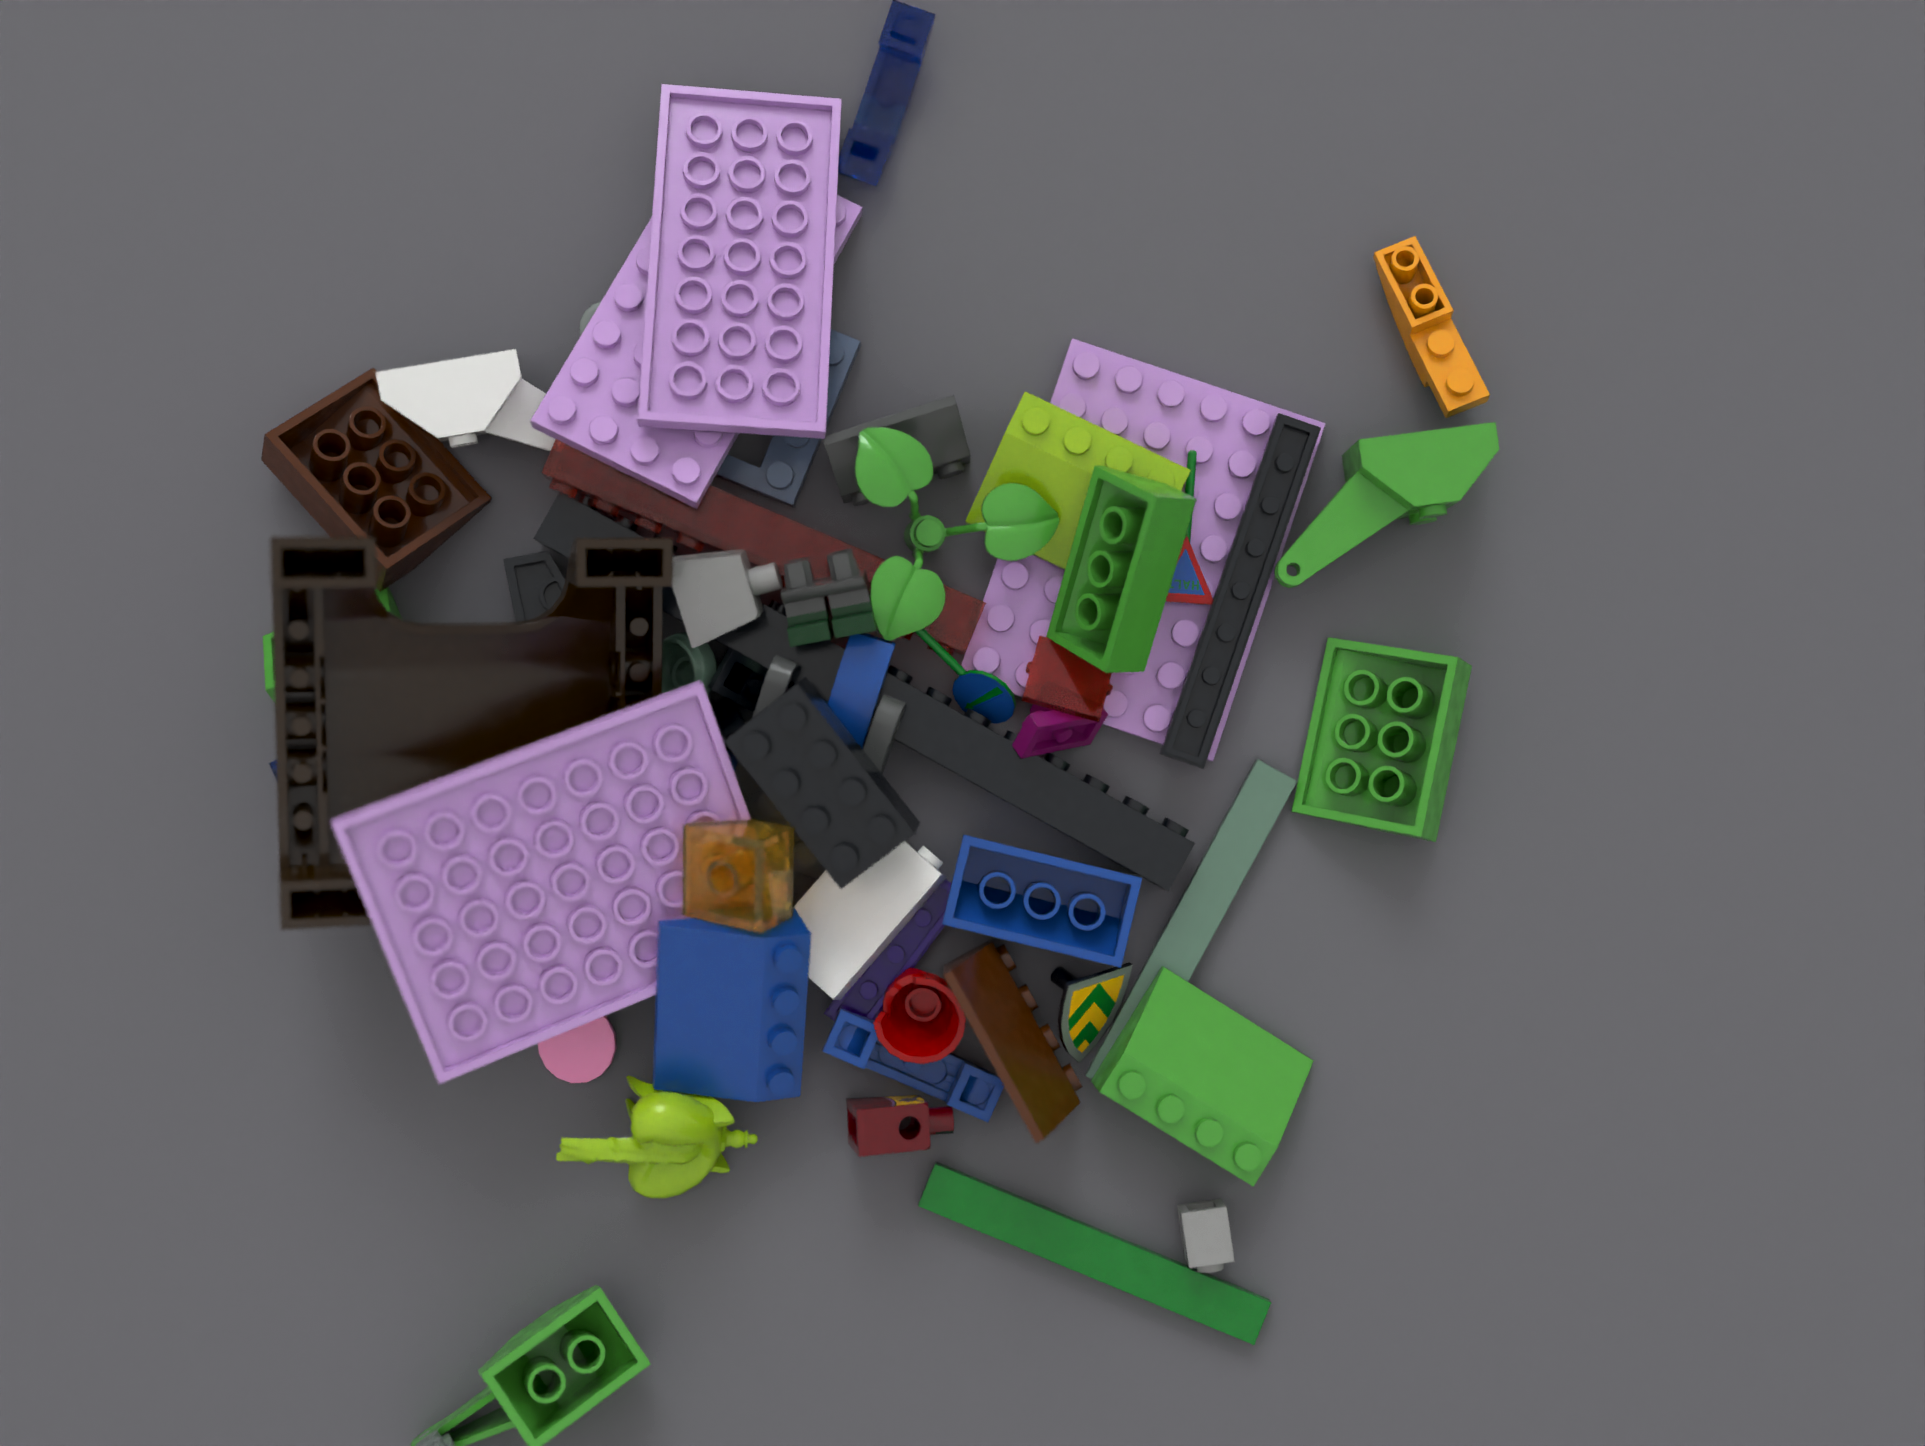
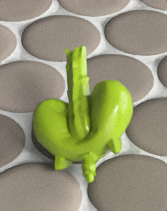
[556,1075,758,1199]

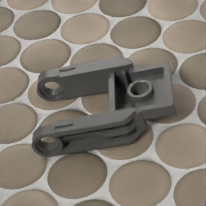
[735,655,906,879]

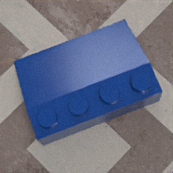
[652,908,811,1102]

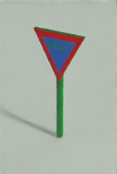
[1165,450,1213,605]

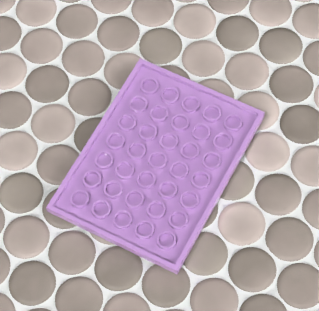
[961,338,1326,762]
[331,680,783,1084]

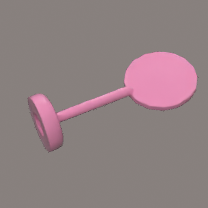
[538,1016,617,1083]

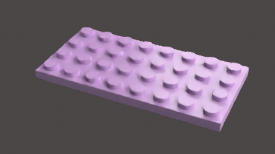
[638,84,842,439]
[531,195,862,509]

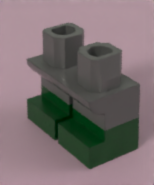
[781,548,877,647]

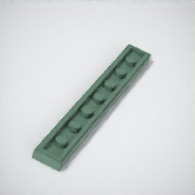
[1085,759,1297,1079]

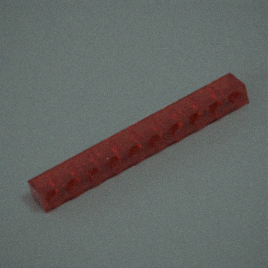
[541,439,986,656]

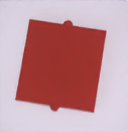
[1022,636,1113,722]

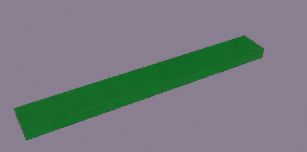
[918,1161,1271,1345]

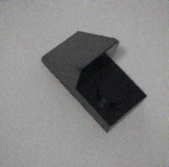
[707,647,795,713]

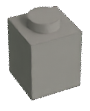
[1177,1199,1235,1273]

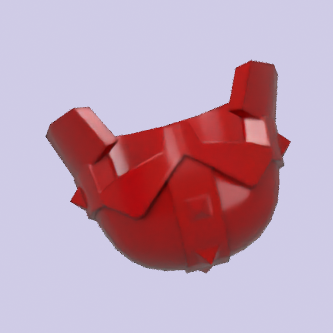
[873,968,966,1064]

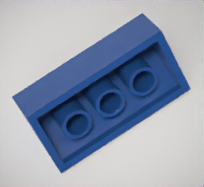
[942,834,1142,968]

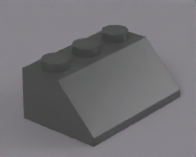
[823,395,971,506]

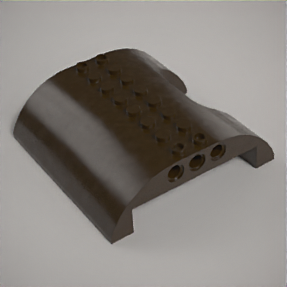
[270,537,673,930]

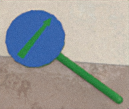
[915,629,1016,724]

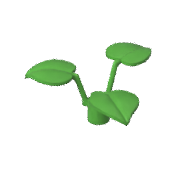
[855,427,1059,641]

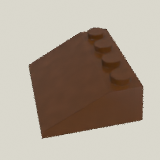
[261,368,491,592]
[943,939,1083,1144]

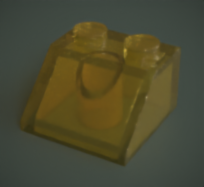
[683,819,794,933]

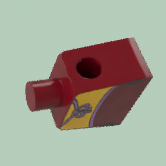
[846,1095,954,1157]

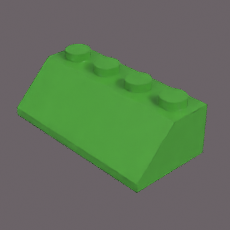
[1046,465,1196,673]

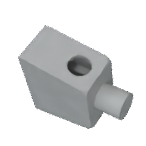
[672,549,783,648]

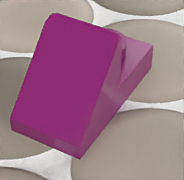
[1012,683,1108,758]

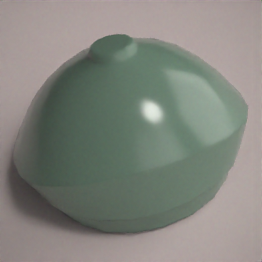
[662,632,718,696]

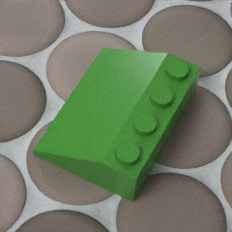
[1291,637,1472,842]
[1091,966,1313,1187]

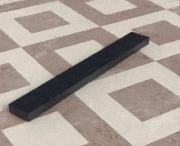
[1159,413,1321,769]

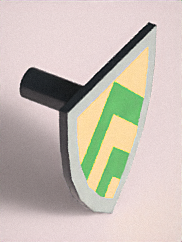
[1050,962,1133,1063]

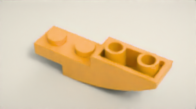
[1373,236,1490,418]

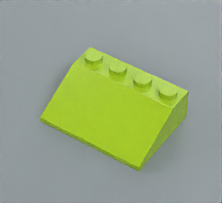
[965,391,1191,570]

